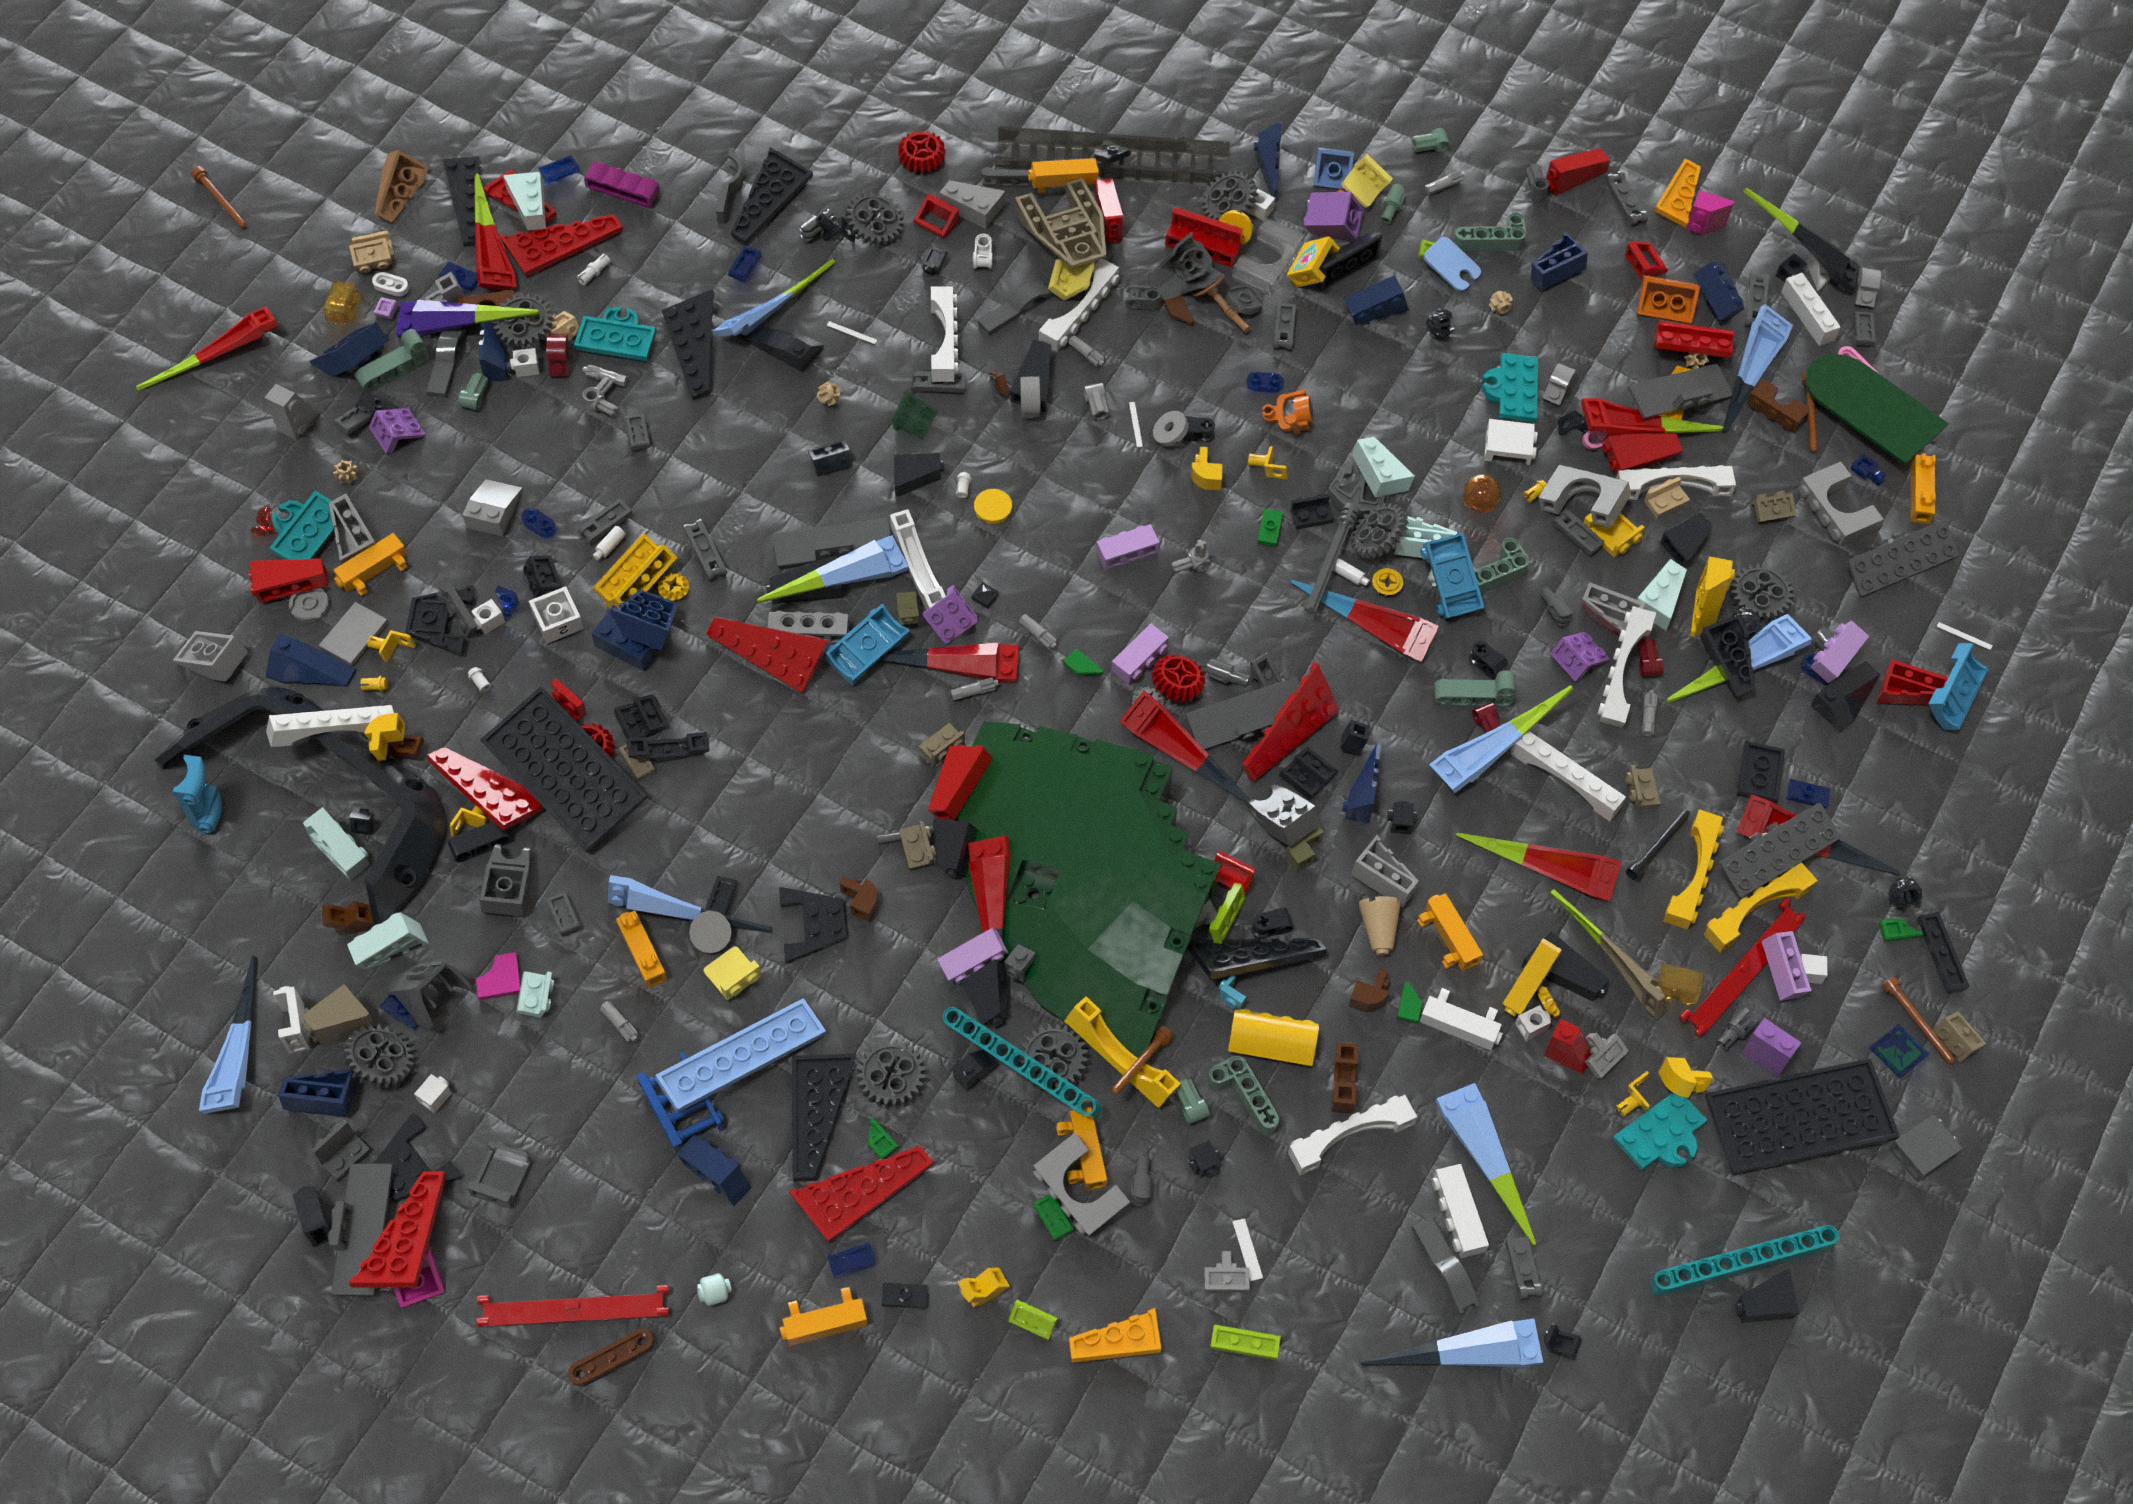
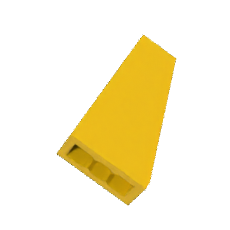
[1502,938,1562,1017]

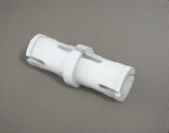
[577,254,611,286]

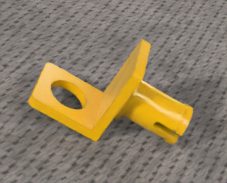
[1248,446,1288,479]
[367,630,416,663]
[450,805,487,837]
[1616,1071,1650,1117]

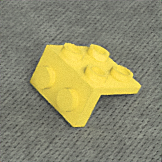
[1341,154,1393,208]
[1048,258,1095,301]
[704,947,761,1001]

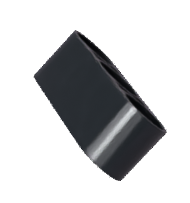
[448,821,511,862]

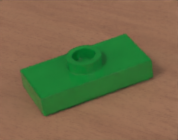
[1257,508,1283,547]
[1033,1194,1073,1242]

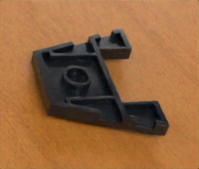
[405,585,475,655]
[779,887,847,964]
[373,1113,463,1202]

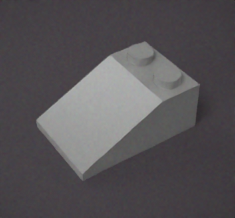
[462,479,523,536]
[173,631,248,682]

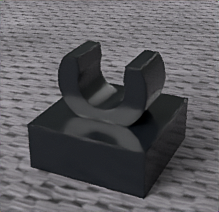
[349,808,374,835]

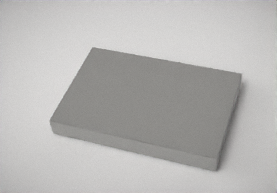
[319,602,388,666]

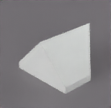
[1806,253,1831,291]

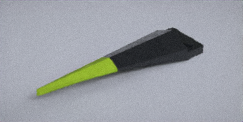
[1743,188,1860,292]

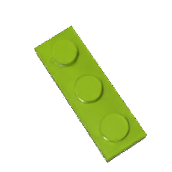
[1209,883,1246,944]
[1210,1325,1281,1360]

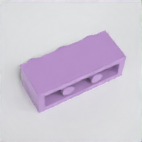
[1096,524,1160,570]
[1811,620,1869,683]
[1111,624,1169,685]
[938,928,1008,984]
[1762,931,1811,1001]

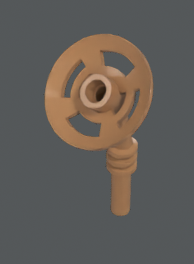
[1192,273,1250,333]

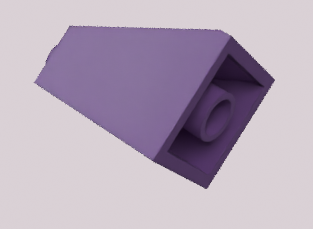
[1304,192,1364,241]
[1742,1018,1801,1077]

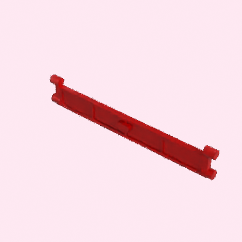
[1679,897,1806,1038]
[477,1285,669,1327]

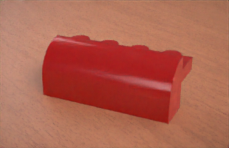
[1165,207,1244,268]
[1653,321,1734,358]

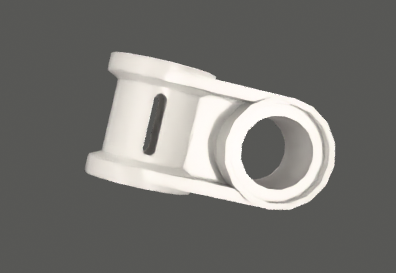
[973,233,992,269]

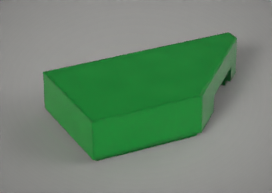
[1063,649,1103,676]
[1879,918,1923,942]
[1397,981,1422,1024]
[868,1118,899,1160]

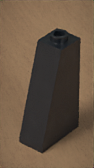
[1010,340,1051,413]
[766,555,842,604]
[1521,931,1610,1001]

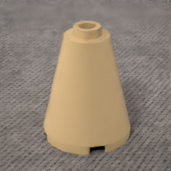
[1359,896,1401,956]

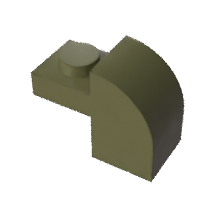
[896,591,919,625]
[1286,826,1323,872]

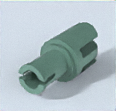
[1380,184,1405,224]

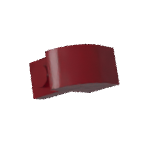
[546,333,569,376]

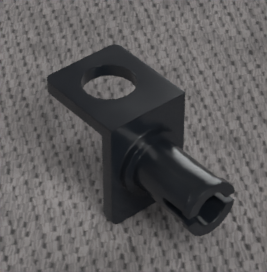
[816,213,855,242]
[1558,410,1589,435]

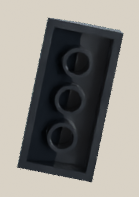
[1314,233,1382,291]

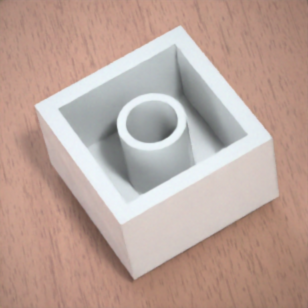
[529,586,584,643]

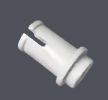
[956,472,972,498]
[468,667,491,693]

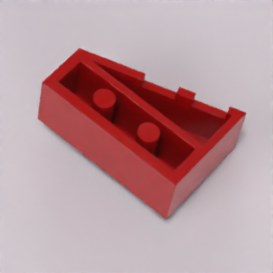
[1877,659,1949,705]

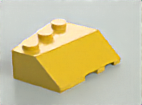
[1690,556,1735,637]

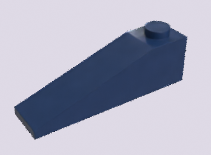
[266,633,356,687]
[1342,743,1381,823]

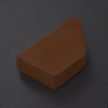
[1164,295,1194,326]
[989,371,1009,394]

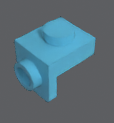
[1219,975,1246,1010]

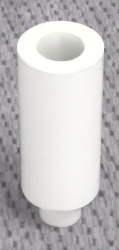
[593,526,626,560]
[1333,558,1370,586]

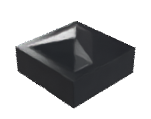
[971,582,999,609]

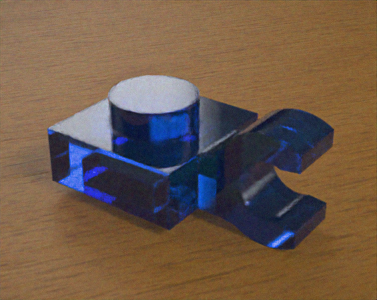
[1850,453,1886,486]
[495,586,519,617]

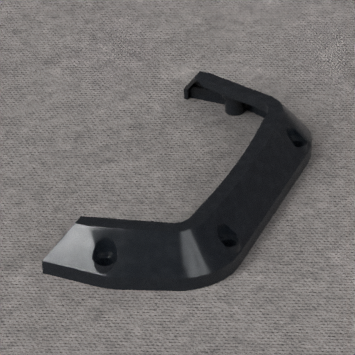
[155,687,448,925]

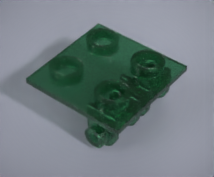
[891,391,938,440]

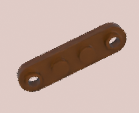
[568,1329,654,1386]

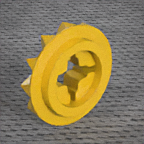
[1372,568,1403,597]
[658,572,689,601]
[1538,986,1560,1018]

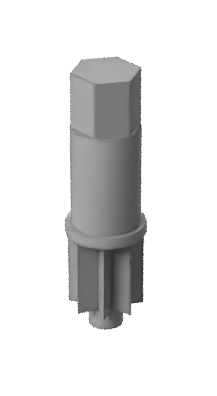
[1424,170,1465,195]
[1068,335,1105,367]
[583,364,628,386]
[1019,614,1057,649]
[950,677,999,700]
[1642,690,1658,736]
[600,1001,638,1042]

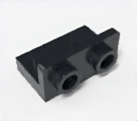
[808,439,853,476]
[1290,494,1334,530]
[523,555,562,598]

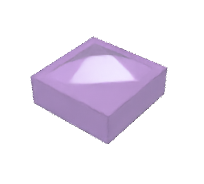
[373,297,399,320]

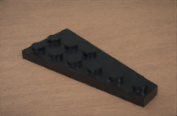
[731,147,813,245]
[661,289,715,400]

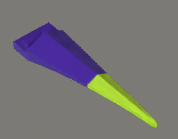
[396,300,539,338]

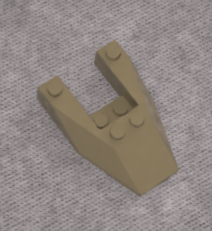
[1015,178,1106,268]

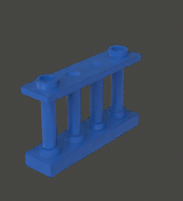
[636,1052,724,1153]

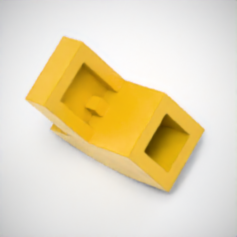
[1191,447,1222,490]
[365,713,405,761]
[1658,1057,1713,1098]
[958,1268,1010,1307]

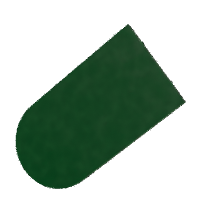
[1805,354,1949,465]

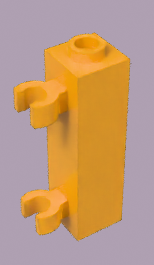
[1028,158,1099,193]
[1910,453,1936,524]
[333,533,408,596]
[1417,893,1483,971]
[616,910,667,989]
[1056,1107,1107,1191]
[780,1287,868,1346]

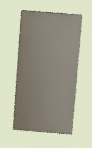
[618,744,656,782]

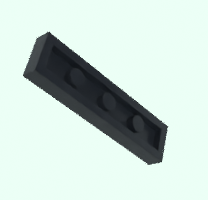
[1917,912,1970,993]

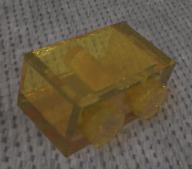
[322,281,360,325]
[1657,963,1704,1004]

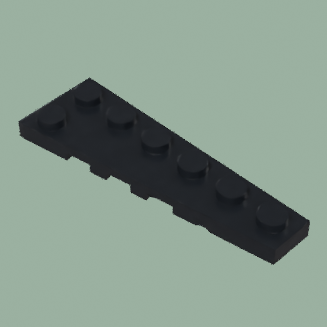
[443,156,481,247]

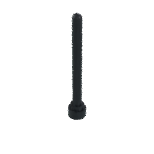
[1625,810,1690,881]

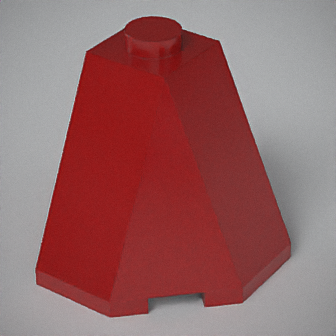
[1544,1019,1591,1074]

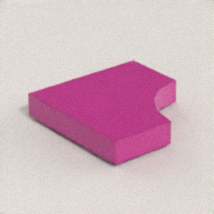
[476,952,521,1000]

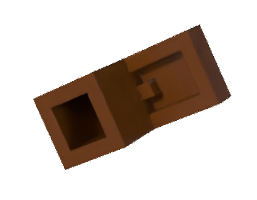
[387,734,425,760]
[840,877,878,922]
[322,901,373,934]
[1348,968,1389,1012]

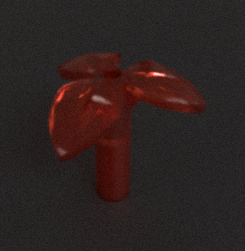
[250,506,278,536]

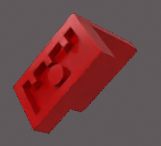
[550,678,587,722]

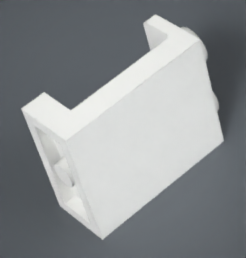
[1484,419,1537,465]
[273,986,310,1054]

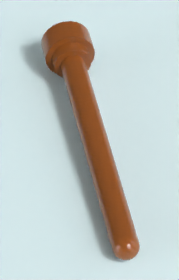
[191,166,247,228]
[1802,373,1818,453]
[1881,977,1955,1064]
[1112,1026,1173,1095]

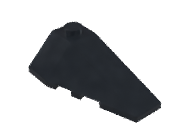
[741,326,824,372]
[1700,614,1755,697]
[1811,661,1880,732]

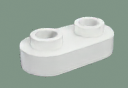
[372,272,409,297]

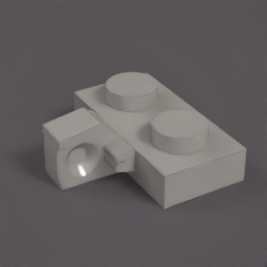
[1585,1033,1628,1078]
[1204,1251,1250,1292]

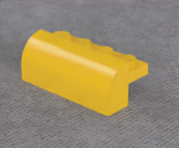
[592,533,678,609]
[1228,1009,1319,1066]

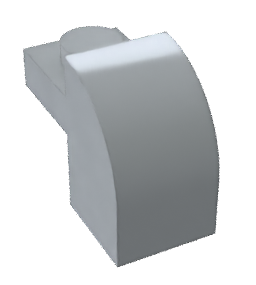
[1854,267,1881,307]
[425,272,464,303]
[1542,363,1577,405]
[1020,377,1040,418]

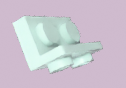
[516,971,554,1018]

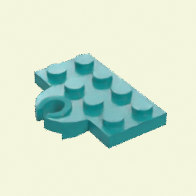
[574,307,657,361]
[1481,353,1538,423]
[269,491,334,560]
[1613,1093,1708,1171]

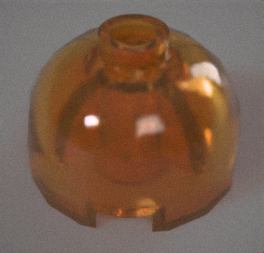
[1462,473,1501,513]

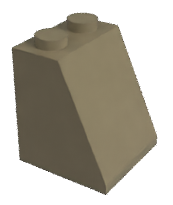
[302,984,377,1047]

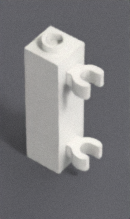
[1420,988,1503,1050]

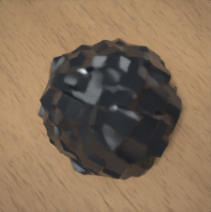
[1426,309,1455,338]
[1731,607,1760,636]
[1889,876,1923,908]

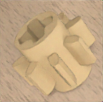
[1489,291,1513,314]
[1684,352,1709,370]
[817,381,841,406]
[333,460,359,484]

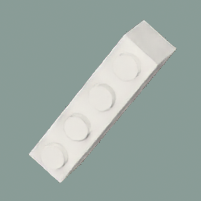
[1781,273,1841,346]
[1432,1164,1489,1258]

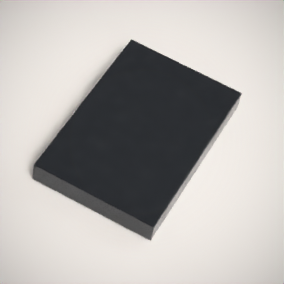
[1736,741,1785,804]

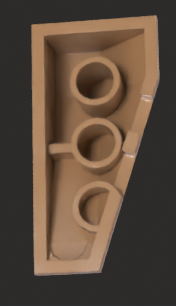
[375,150,428,223]

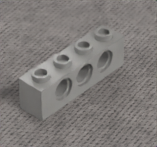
[768,611,849,644]

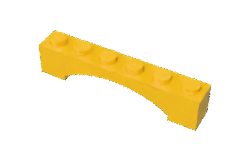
[1663,809,1724,930]
[1704,862,1818,953]
[1064,997,1181,1108]

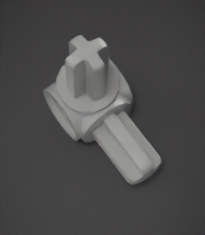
[583,377,618,416]
[1172,540,1211,573]

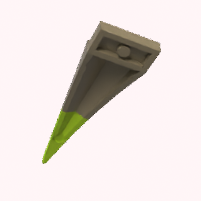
[1550,889,1665,1020]

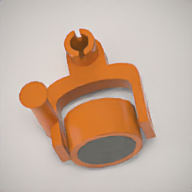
[1262,390,1314,434]

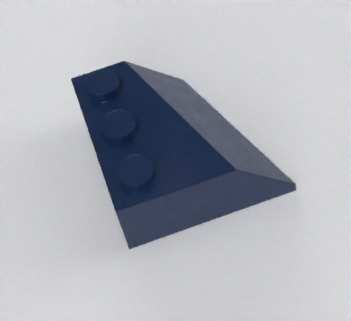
[309,322,389,376]
[611,589,678,651]

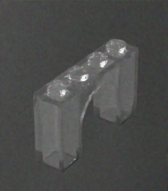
[1232,218,1305,297]

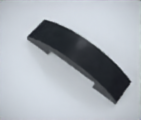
[626,732,710,761]

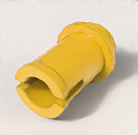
[1523,480,1547,503]
[360,676,388,692]

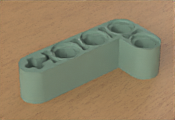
[1453,212,1526,251]
[355,329,429,392]
[1474,538,1529,594]
[1434,671,1516,707]
[1208,1056,1279,1136]

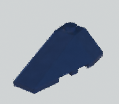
[1254,122,1282,202]
[479,321,511,382]

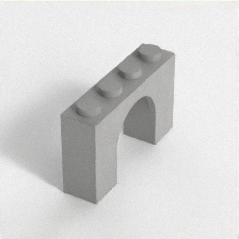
[1798,462,1884,546]
[1538,465,1631,528]
[1033,1133,1130,1236]

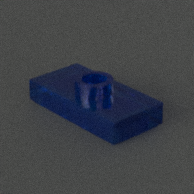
[539,155,580,184]
[728,246,762,282]
[439,262,478,291]
[1786,779,1830,809]
[380,995,419,1031]
[827,1242,876,1279]

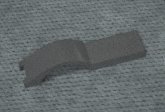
[716,148,743,224]
[978,281,1055,336]
[426,327,467,398]
[1412,1217,1480,1316]

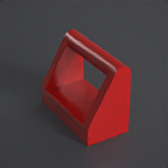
[913,194,959,238]
[1625,241,1668,281]
[1214,851,1256,896]

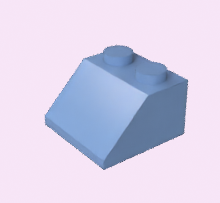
[1314,148,1354,189]

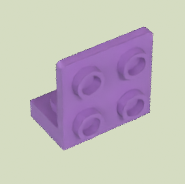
[369,408,425,454]
[923,585,977,644]
[1550,632,1609,682]

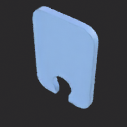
[1424,237,1481,292]

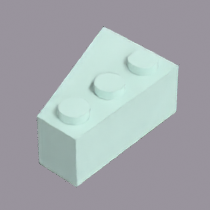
[503,172,546,230]
[1352,437,1415,498]
[1395,512,1457,558]
[1637,559,1687,631]
[303,807,370,881]
[347,912,429,971]

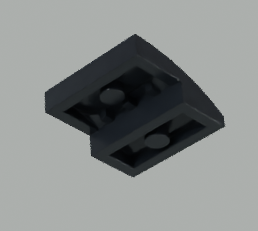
[614,694,669,738]
[1279,746,1338,800]

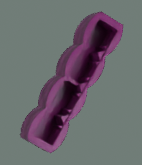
[584,162,660,208]

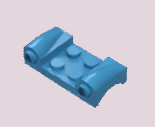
[1420,532,1485,619]
[824,604,910,686]
[1929,643,1989,730]
[173,755,222,833]

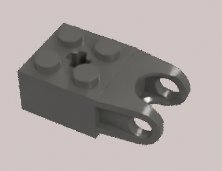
[1247,784,1321,847]
[480,844,531,916]

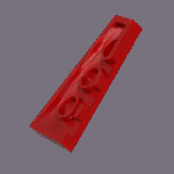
[483,170,557,223]

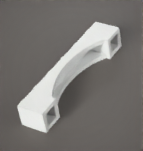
[1039,259,1120,352]
[931,287,958,382]
[1616,465,1736,500]
[890,509,945,610]
[1598,606,1656,728]
[266,705,394,747]
[1510,731,1626,821]
[1288,1095,1417,1175]

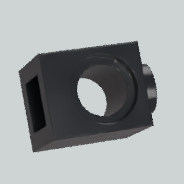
[1776,253,1808,283]

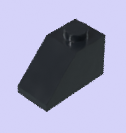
[953,1049,999,1091]

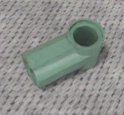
[1412,128,1450,152]
[458,373,489,410]
[1175,1079,1210,1124]

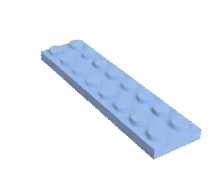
[655,998,826,1113]

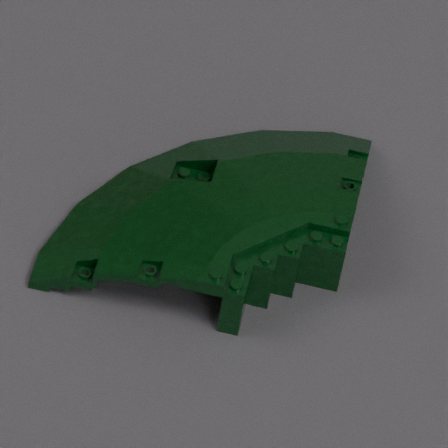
[958,721,1221,1058]

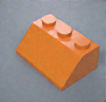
[1637,275,1700,323]

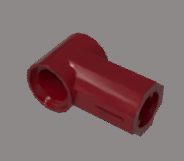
[1637,637,1664,677]
[1472,702,1501,733]

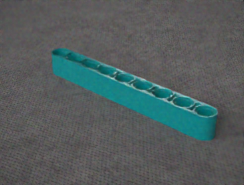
[943,1007,1102,1119]
[1650,1225,1839,1296]

